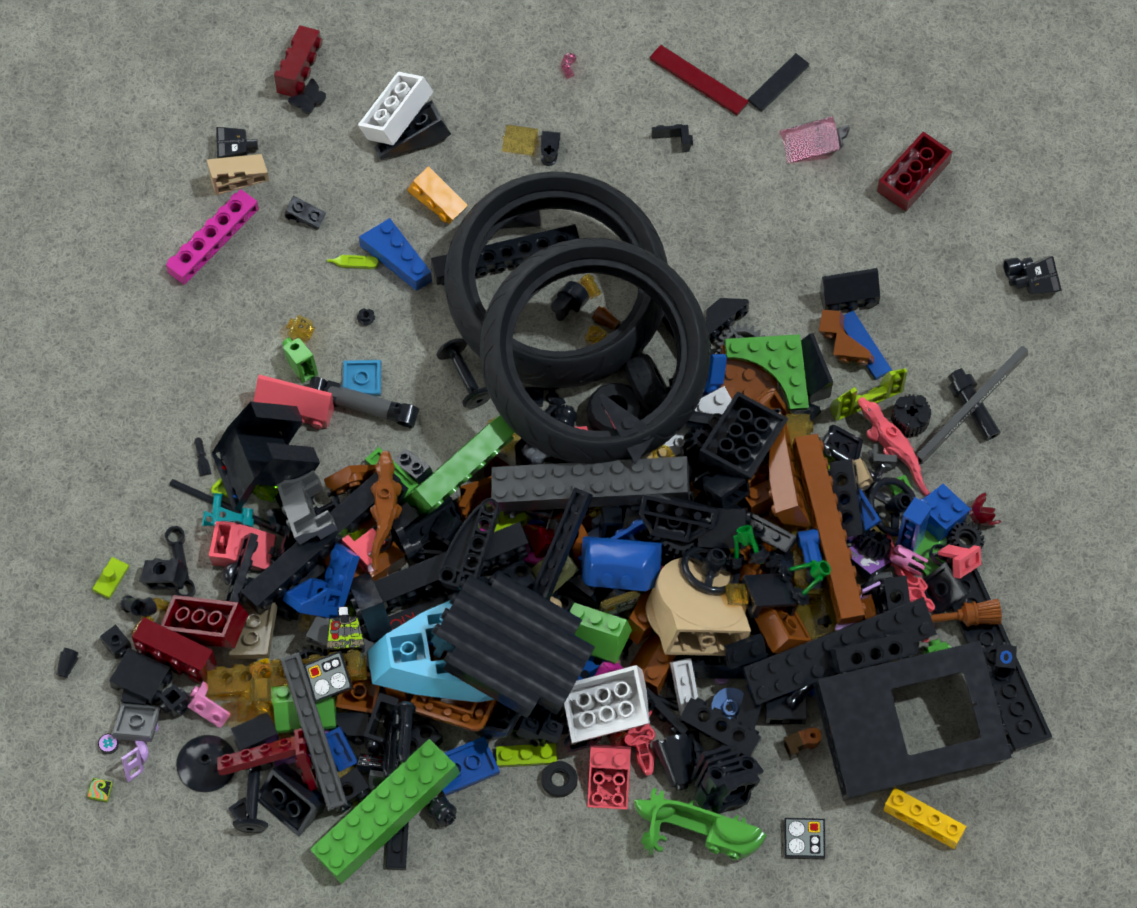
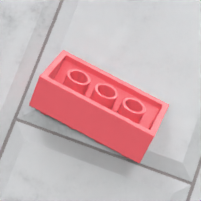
[254,375,334,429]

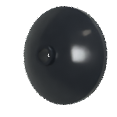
[176,735,235,792]

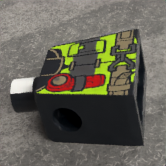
[326,607,365,655]

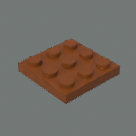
[720,345,777,401]

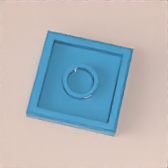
[343,360,381,396]

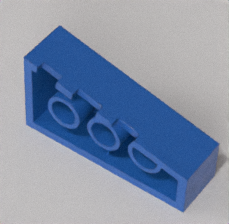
[359,218,432,291]

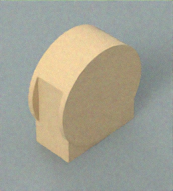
[646,558,751,656]

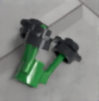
[725,525,770,569]

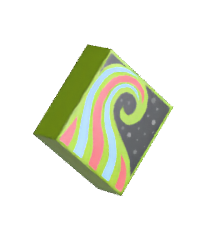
[87,778,113,802]

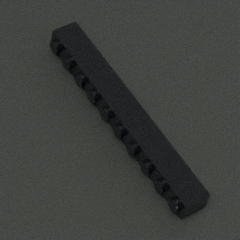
[241,472,402,614]

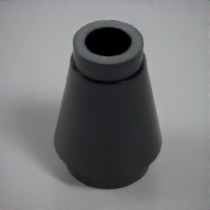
[56,648,79,678]

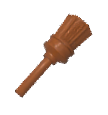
[930,598,1002,627]

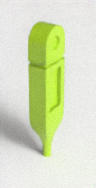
[327,255,378,269]

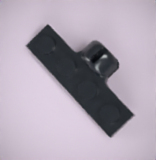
[222,533,258,604]

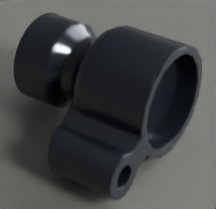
[1003,257,1033,286]

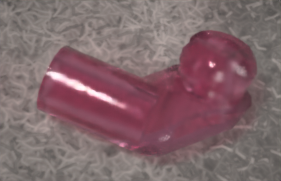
[560,52,577,79]

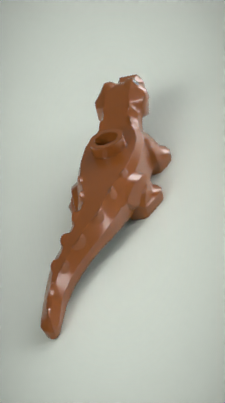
[370,451,402,571]

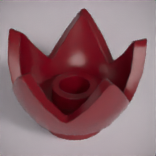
[969,492,1001,526]

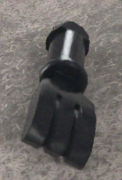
[194,437,211,476]

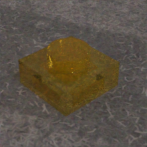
[725,584,748,606]

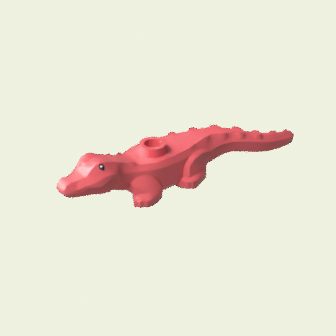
[858,397,930,497]
[886,534,935,643]
[617,661,656,776]

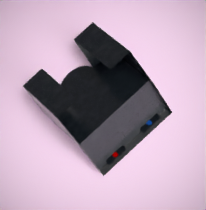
[212,401,320,511]

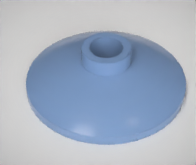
[711,687,744,727]

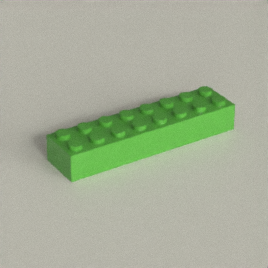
[310,739,460,884]

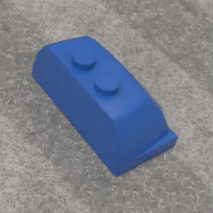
[581,536,662,591]

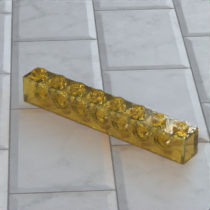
[207,650,367,698]

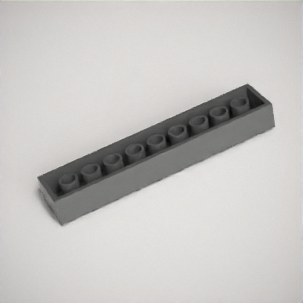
[491,456,690,512]

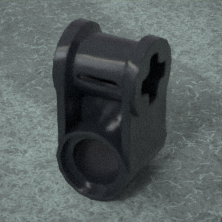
[541,131,561,166]

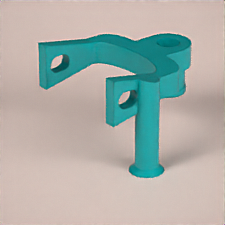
[202,493,254,528]

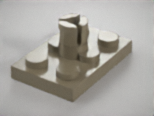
[229,603,277,659]

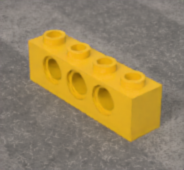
[883,787,966,850]

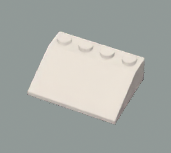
[564,665,650,743]

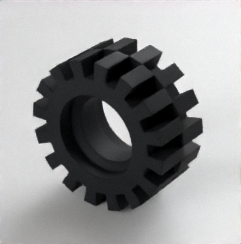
[946,522,985,549]

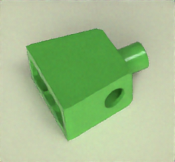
[282,338,319,384]

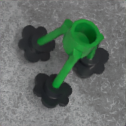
[779,560,831,606]

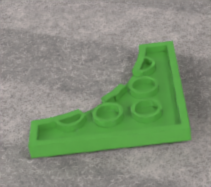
[724,334,809,411]

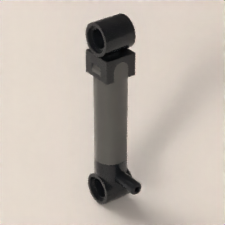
[308,376,420,428]

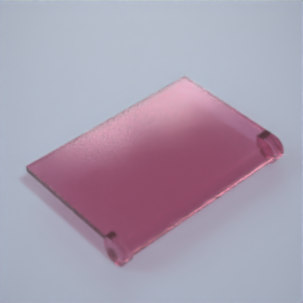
[780,115,840,163]

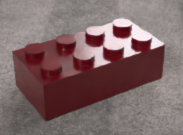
[877,131,953,212]
[161,595,249,649]
[132,617,217,683]

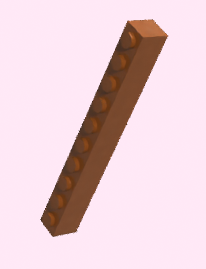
[792,434,866,625]

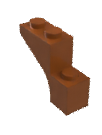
[819,309,874,365]

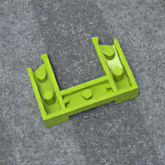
[829,368,907,421]

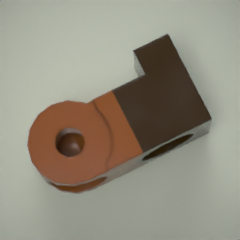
[783,727,822,760]

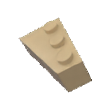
[207,154,269,195]

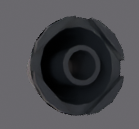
[652,734,692,791]

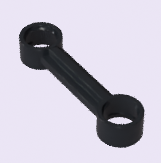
[165,526,196,597]

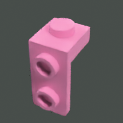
[187,681,231,728]

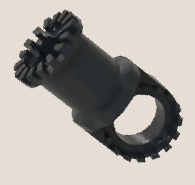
[120,595,157,617]

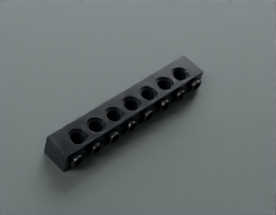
[431,224,580,286]

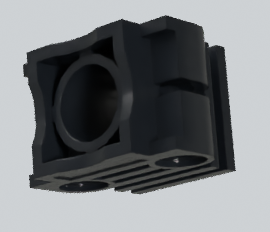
[690,744,764,814]

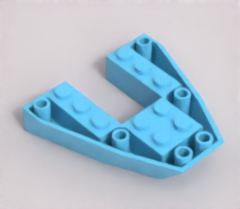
[367,601,494,702]

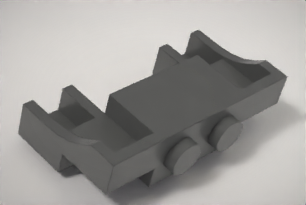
[277,470,337,544]

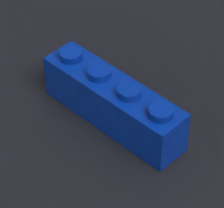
[895,497,932,552]

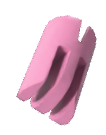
[890,545,929,577]

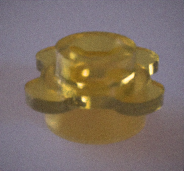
[584,325,606,344]

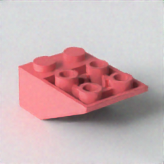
[209,521,276,571]
[587,744,631,809]

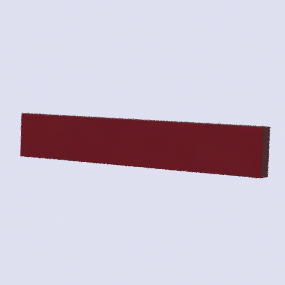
[650,45,748,116]

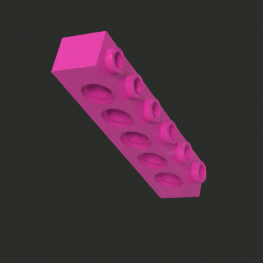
[166,189,259,285]

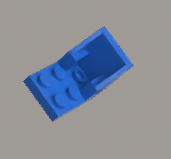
[283,543,360,618]

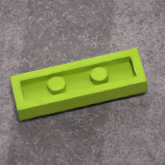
[496,743,557,767]

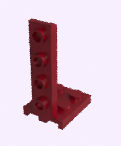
[217,728,318,791]

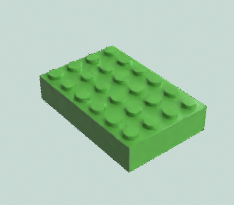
[401,415,515,517]

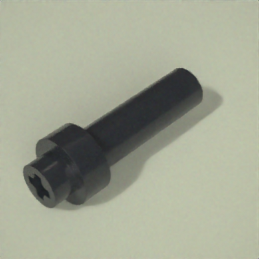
[948,368,1001,441]

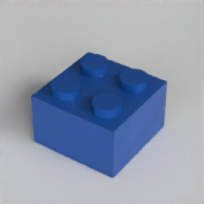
[923,483,971,542]

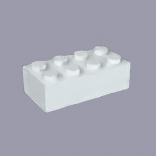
[358,72,434,145]

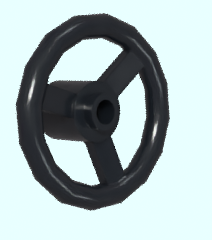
[867,477,916,536]
[680,546,741,595]

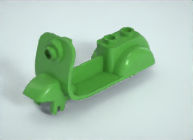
[634,788,767,860]

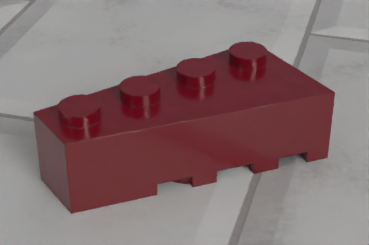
[274,25,323,97]

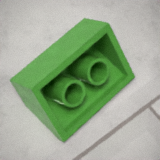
[570,603,632,664]
[273,685,336,733]

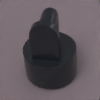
[551,281,589,321]

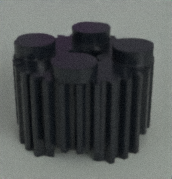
[891,394,931,438]

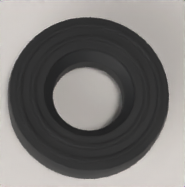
[542,761,578,797]

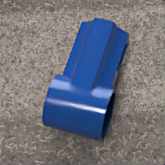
[796,529,822,569]

